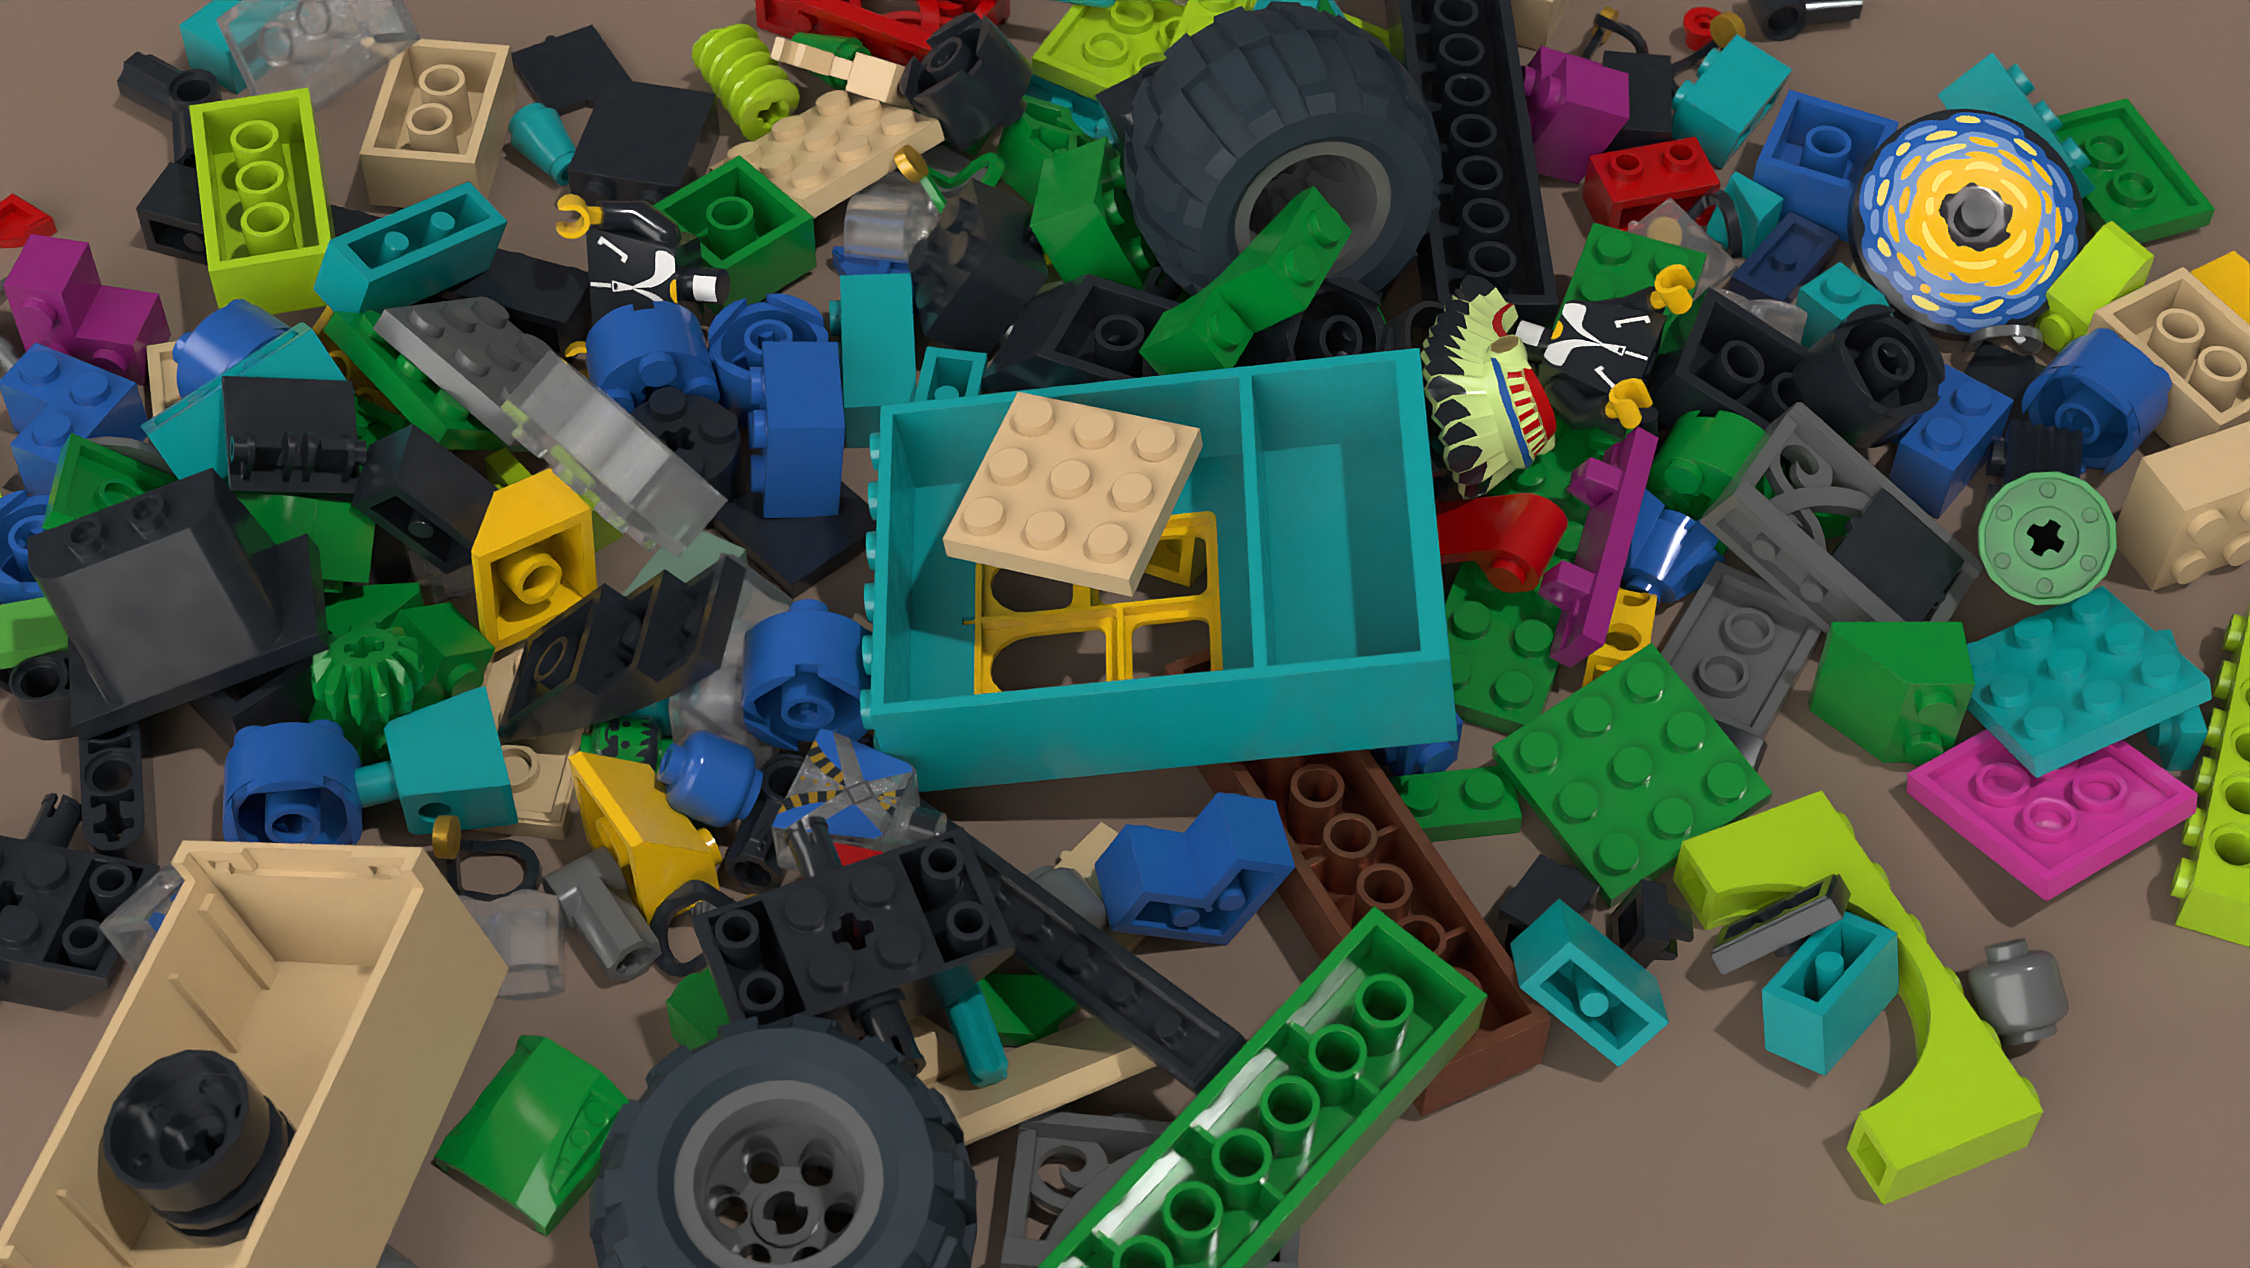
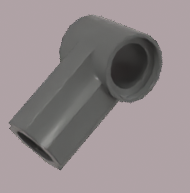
[541,846,662,982]

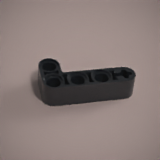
[8,650,159,865]

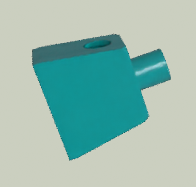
[355,686,519,835]

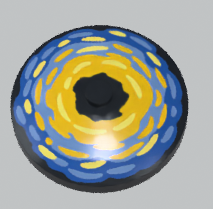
[1847,109,2086,342]

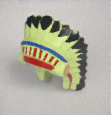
[1420,275,1556,500]

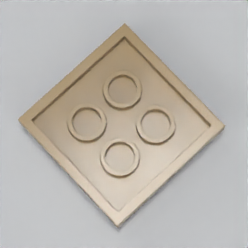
[709,90,945,219]
[942,392,1203,597]

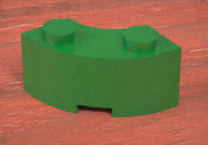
[996,95,1120,206]
[235,494,375,593]
[308,602,496,767]

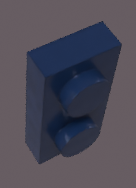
[1728,211,1840,318]

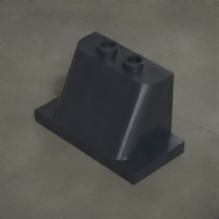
[27,467,330,740]

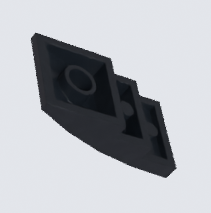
[498,555,747,742]

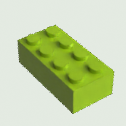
[189,87,335,315]

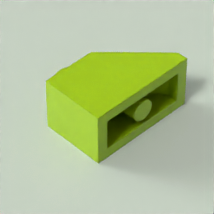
[2035,221,2155,353]

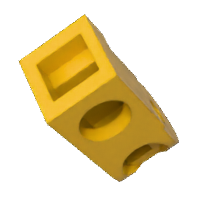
[1582,587,1657,687]

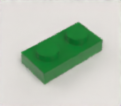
[1387,766,1522,842]

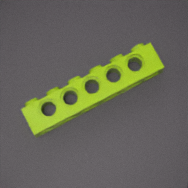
[2169,602,2250,947]

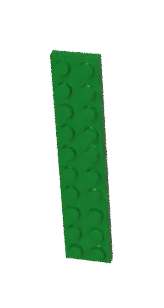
[1445,223,1707,735]

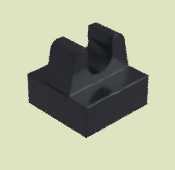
[1611,879,1694,969]

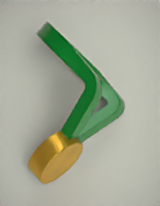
[894,145,1005,213]

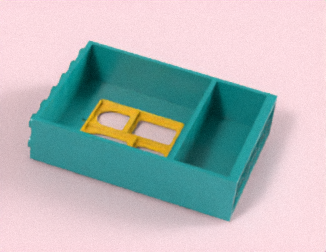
[860,348,1458,794]

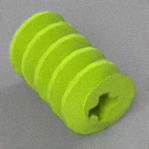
[691,24,800,141]

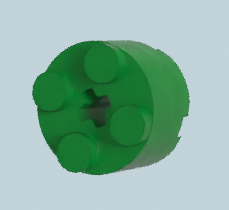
[1645,410,1786,556]

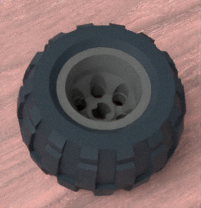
[1124,1,1443,296]
[590,1014,977,1268]

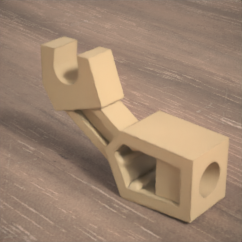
[770,36,914,111]

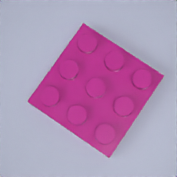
[1906,729,2198,902]

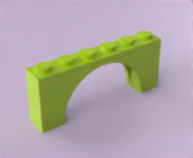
[1673,790,2044,1205]

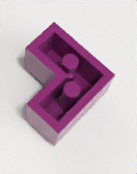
[1521,46,1629,184]
[3,234,171,386]

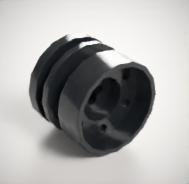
[103,1049,297,1246]

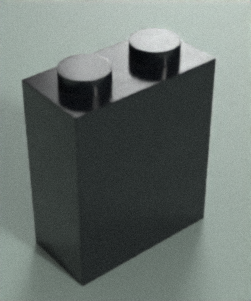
[567,77,720,212]

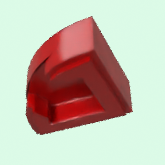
[0,193,57,248]

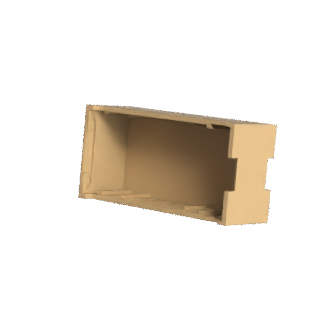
[0,840,509,1268]

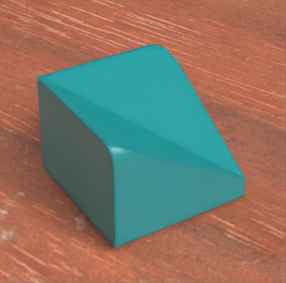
[1706,172,1784,259]

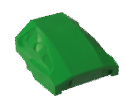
[434,1034,629,1237]

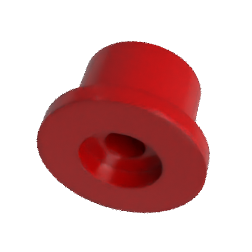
[1683,7,1721,52]

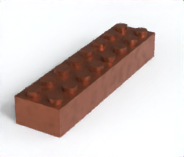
[1164,648,1551,1117]

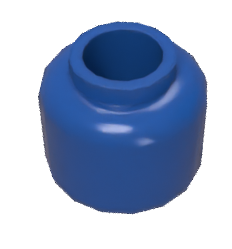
[657,730,763,828]

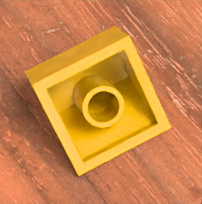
[471,468,597,653]
[568,751,722,927]

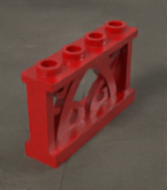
[755,0,1010,67]

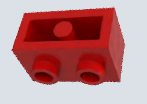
[1582,137,1721,236]

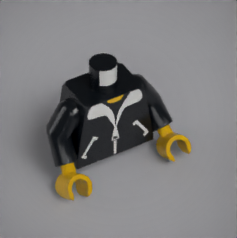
[555,194,730,380]
[1515,264,1695,439]

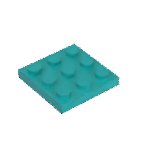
[1967,585,2212,778]

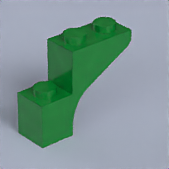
[1139,186,1352,376]

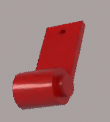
[1435,493,1568,593]

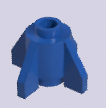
[1622,488,1726,606]

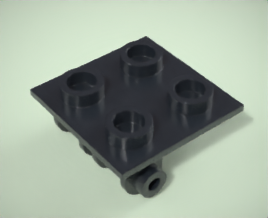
[221,376,367,497]

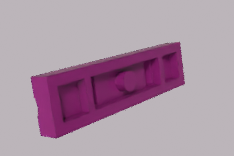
[1538,426,1658,668]

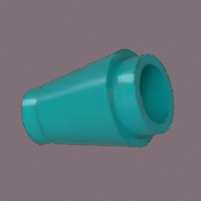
[508,103,576,186]

